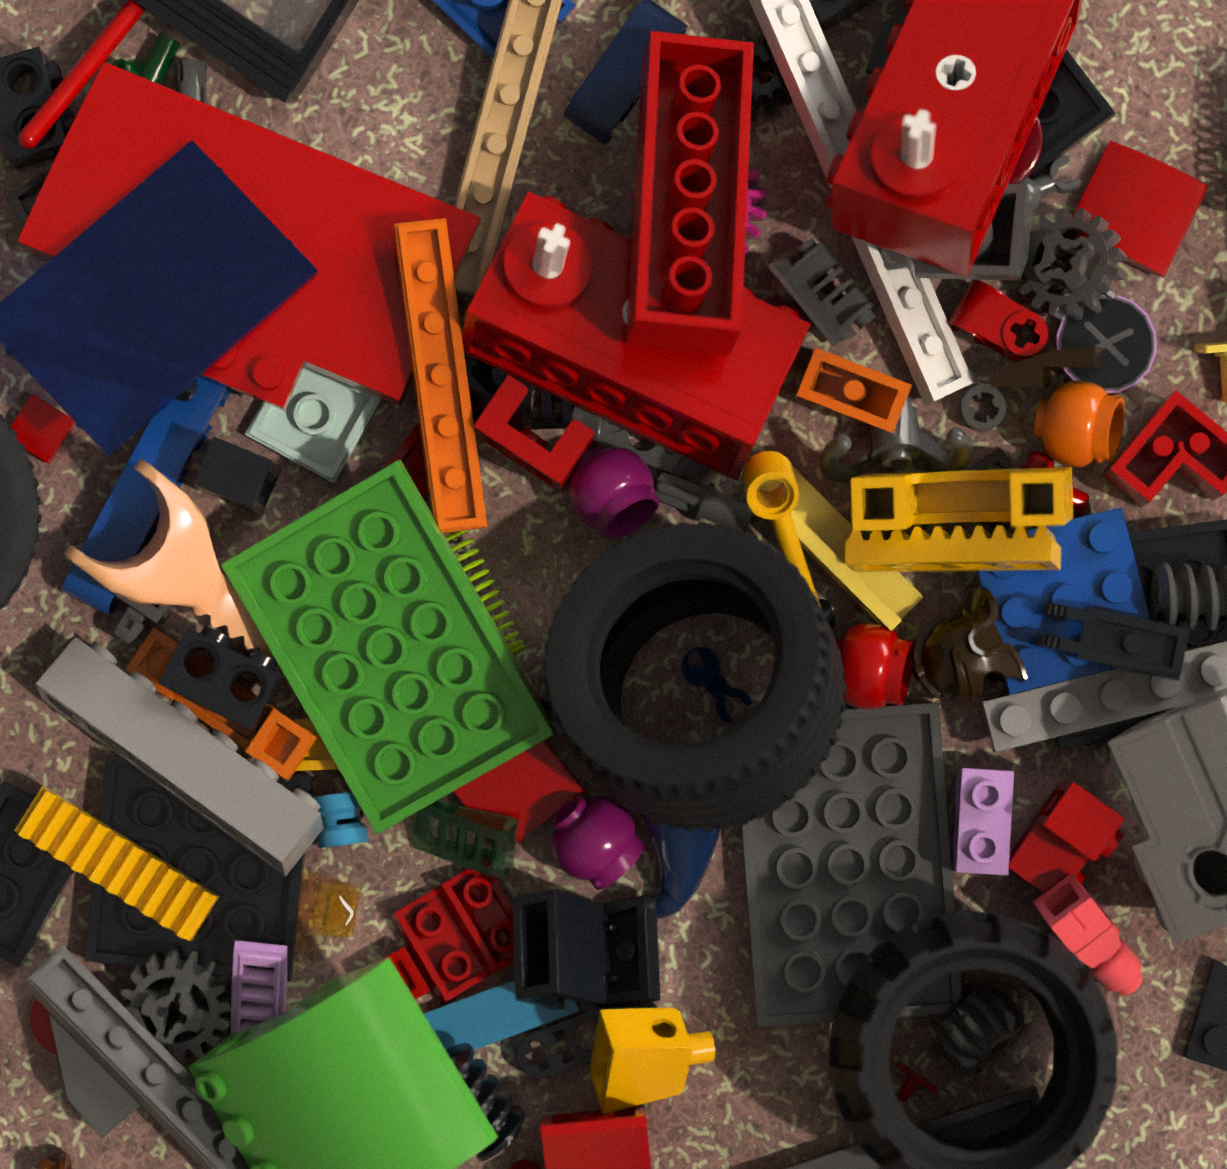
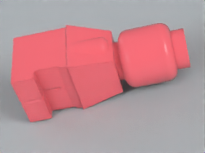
[1033,873,1143,995]

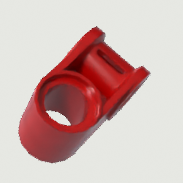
[948,279,1048,362]

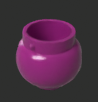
[568,446,659,539]
[551,796,644,890]

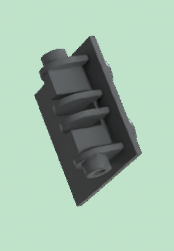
[768,238,876,346]

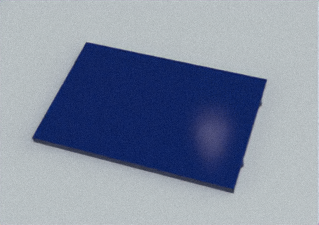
[0,140,318,456]

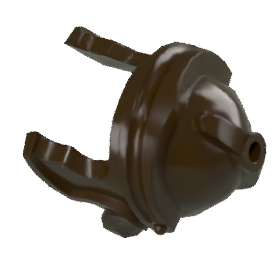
[911,584,1028,709]

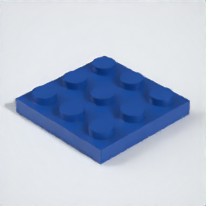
[976,507,1150,695]

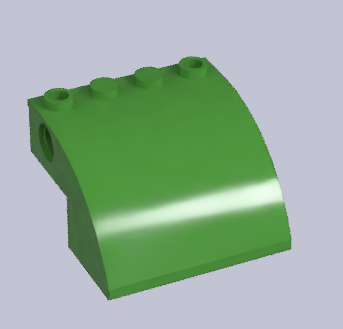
[188,957,498,1169]

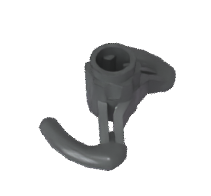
[820,396,973,482]

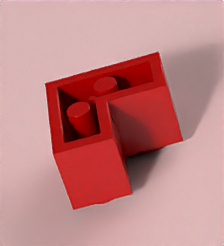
[1101,390,1227,507]
[1008,782,1125,895]

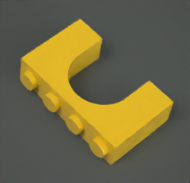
[851,467,1074,531]

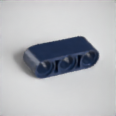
[563,0,688,145]

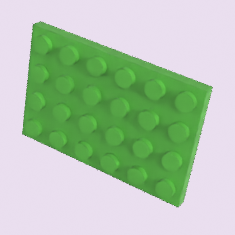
[221,460,557,835]

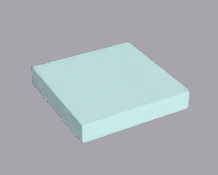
[245,366,382,484]

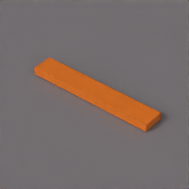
[393,218,487,534]

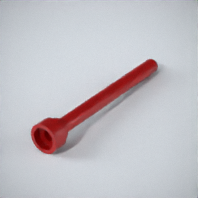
[18,0,147,149]

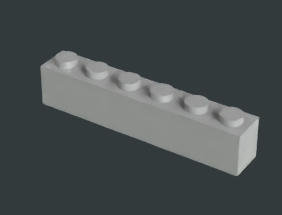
[36,637,324,877]

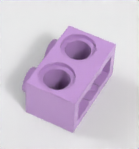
[951,768,1014,875]

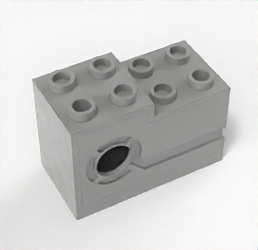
[1108,688,1227,944]

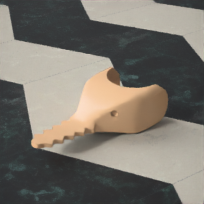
[64,459,274,659]

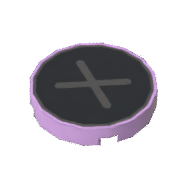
[1054,295,1157,395]

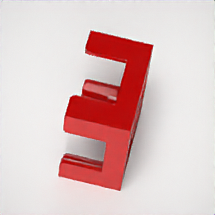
[473,374,595,493]

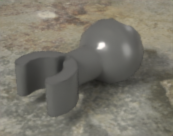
[1020,156,1082,213]

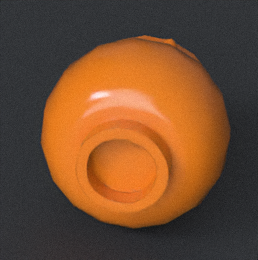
[1034,381,1125,468]

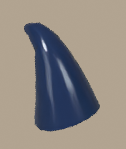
[643,817,721,919]

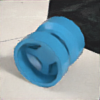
[312,792,369,849]

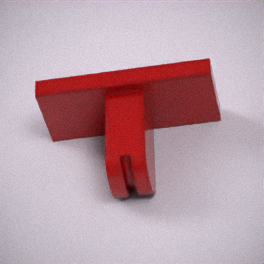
[896,1060,938,1102]

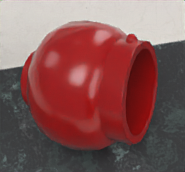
[835,623,914,709]

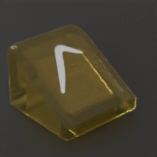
[312,881,360,937]

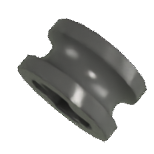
[959,384,1007,432]

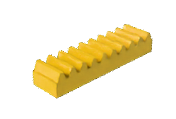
[845,525,1061,572]
[14,786,220,941]

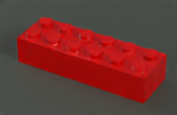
[626,31,754,355]

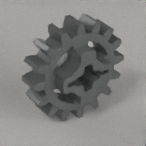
[1019,208,1127,321]
[120,948,232,1062]

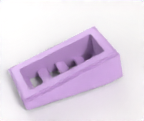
[230,941,287,1034]

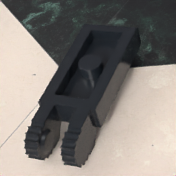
[1035,602,1190,681]

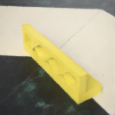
[743,466,924,631]

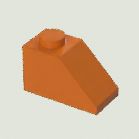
[796,347,912,433]

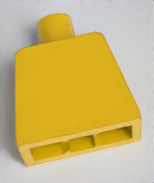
[589,1007,715,1114]

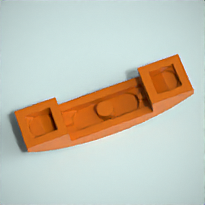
[125,627,317,781]

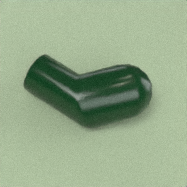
[112,34,181,84]

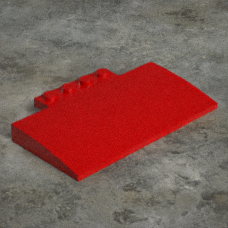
[17,62,481,411]

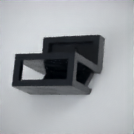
[512,889,661,1010]

